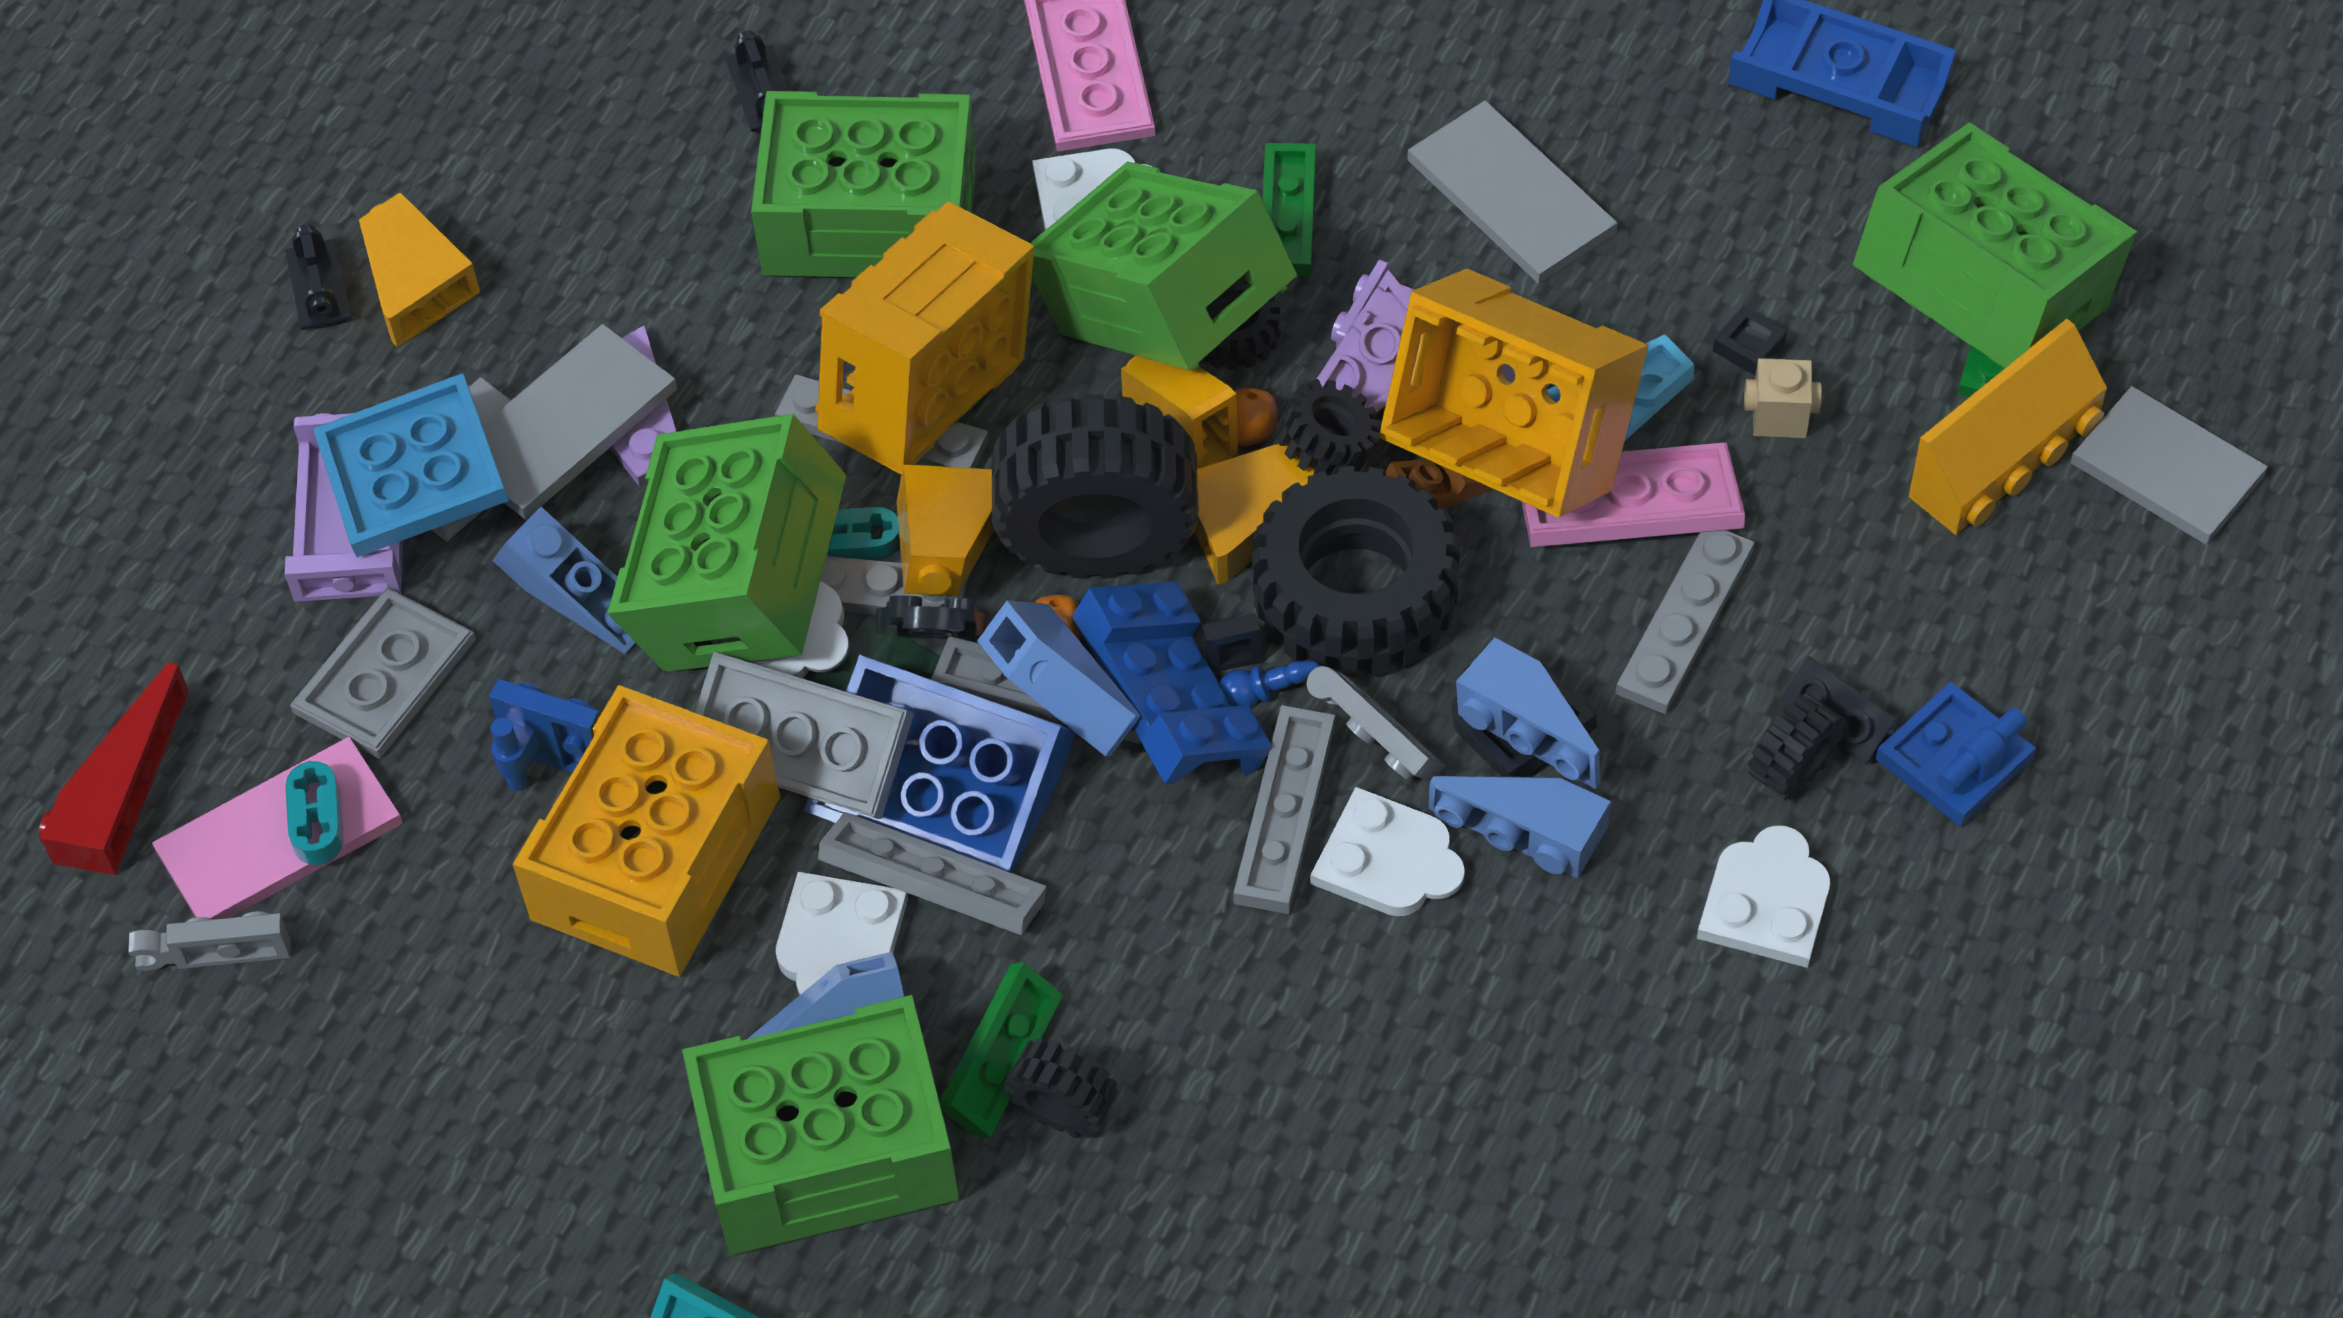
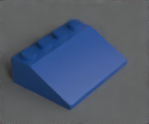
[804,654,1076,873]

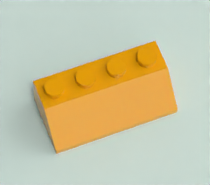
[1908,318,2107,535]

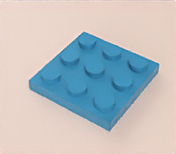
[313,373,509,557]

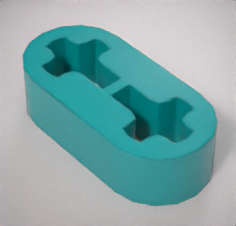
[827,507,900,560]
[285,761,344,865]

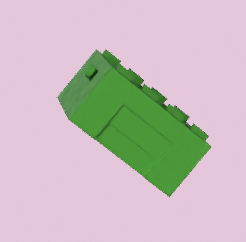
[751,91,977,277]
[1853,122,2137,368]
[1030,161,1297,370]
[607,414,847,672]
[682,995,959,1256]

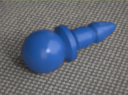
[1219,661,1319,709]

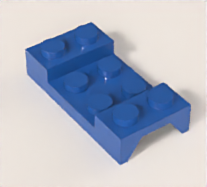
[1728,0,1957,147]
[1072,581,1272,784]

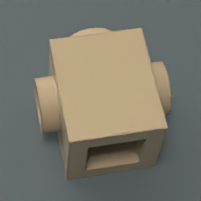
[1744,358,1821,438]

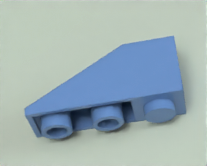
[492,507,636,654]
[977,600,1141,756]
[1456,637,1600,789]
[1429,776,1611,878]
[748,952,904,1039]

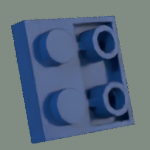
[489,679,600,792]
[1875,681,2036,827]

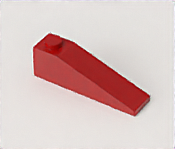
[39,663,189,875]

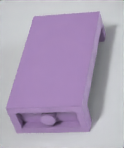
[285,413,403,602]

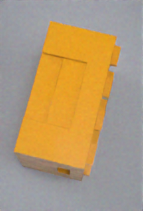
[815,201,1035,475]
[1379,269,1649,518]
[513,685,780,977]

